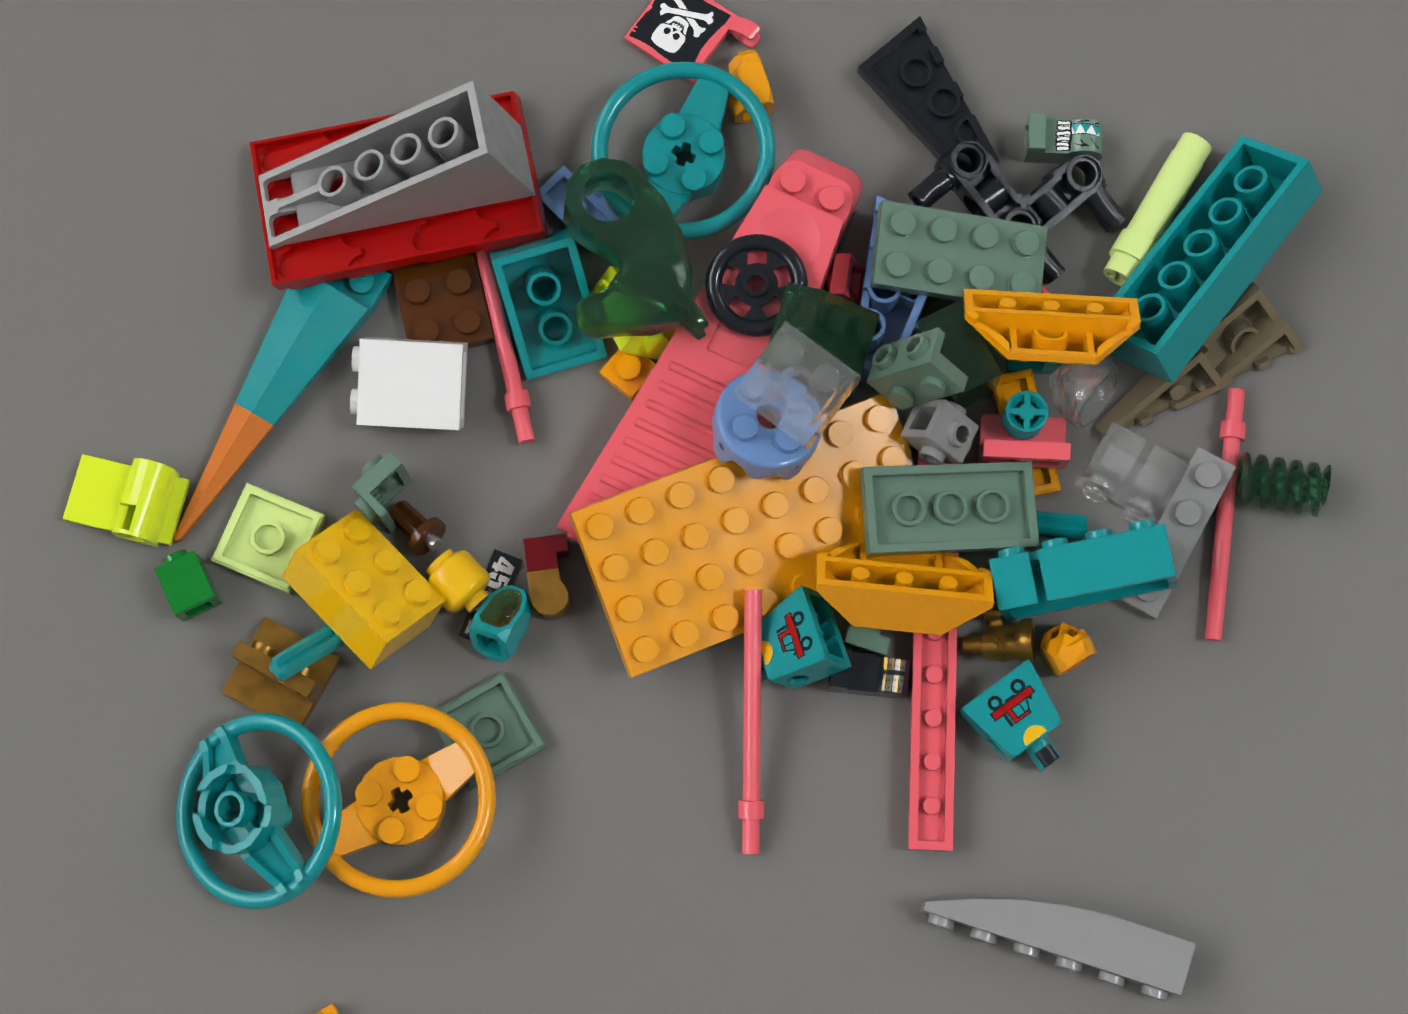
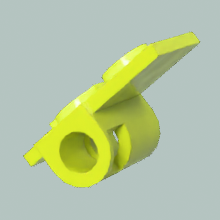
[63,454,190,547]

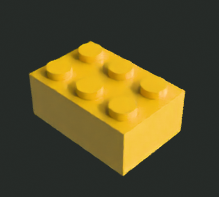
[282,509,446,670]

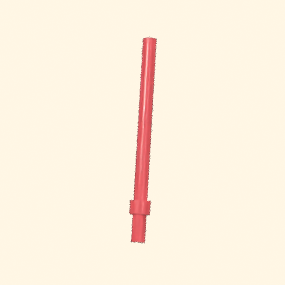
[474,250,535,445]
[1204,388,1247,642]
[738,589,764,854]

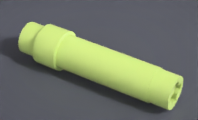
[1103,132,1212,287]

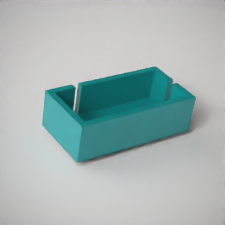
[989,519,1178,622]

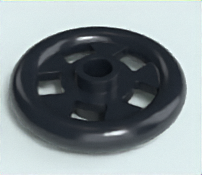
[705,234,808,337]

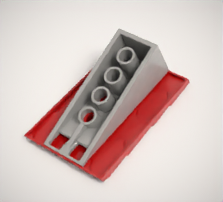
[249,80,550,290]

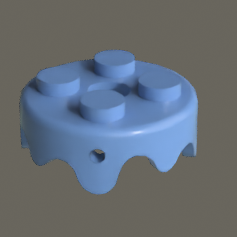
[711,369,823,480]

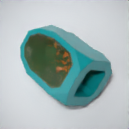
[468,585,533,663]

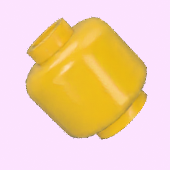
[426,549,490,613]

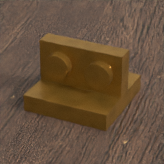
[221,617,342,726]

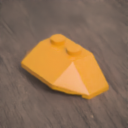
[963,289,1141,365]
[815,542,994,635]

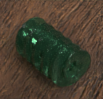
[1236,452,1331,517]

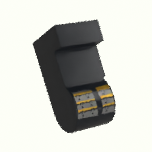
[827,649,912,698]

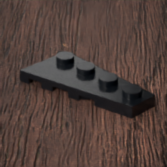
[857,16,1000,173]

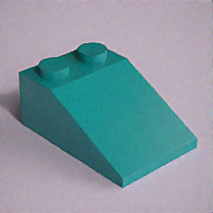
[489,228,608,380]

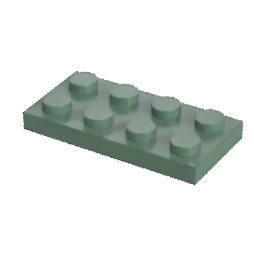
[869,200,1048,302]
[859,461,1040,556]

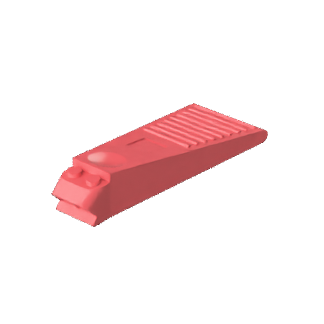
[557,149,863,543]

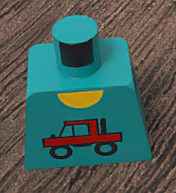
[761,586,851,689]
[958,659,1062,771]

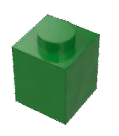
[154,549,222,622]

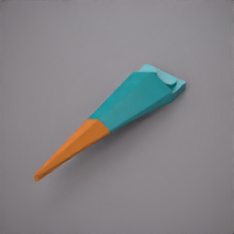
[174,271,394,543]

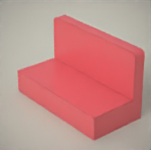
[979,414,1071,470]

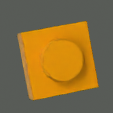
[599,349,655,402]

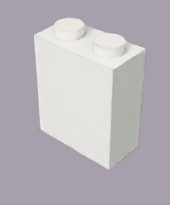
[350,337,468,430]

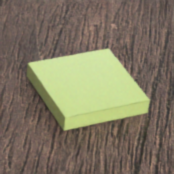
[211,483,327,595]

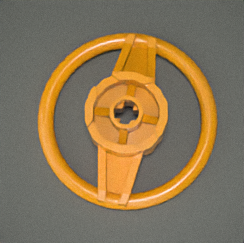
[301,702,496,898]

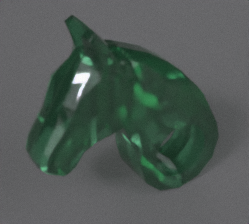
[563,158,709,341]

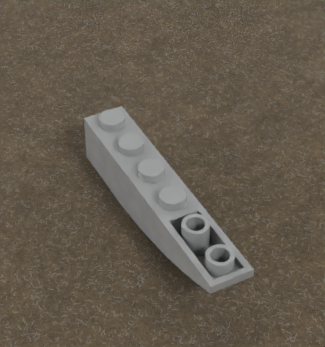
[919,898,1196,1001]

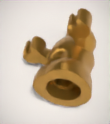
[962,603,1036,662]

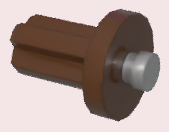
[389,500,446,556]

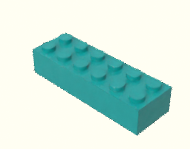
[1109,135,1323,383]

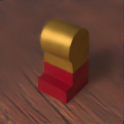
[523,533,570,620]

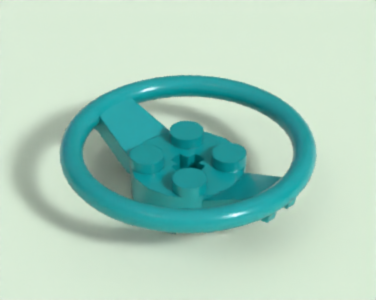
[591,62,776,240]
[176,713,342,909]

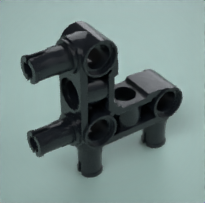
[908,140,1128,285]

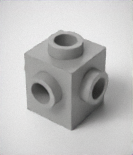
[900,399,979,465]

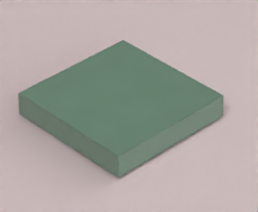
[436,671,548,791]

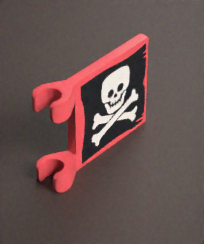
[624,0,761,85]

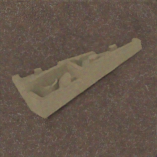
[1095,282,1305,443]

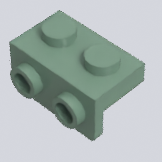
[867,327,968,410]
[351,451,412,534]

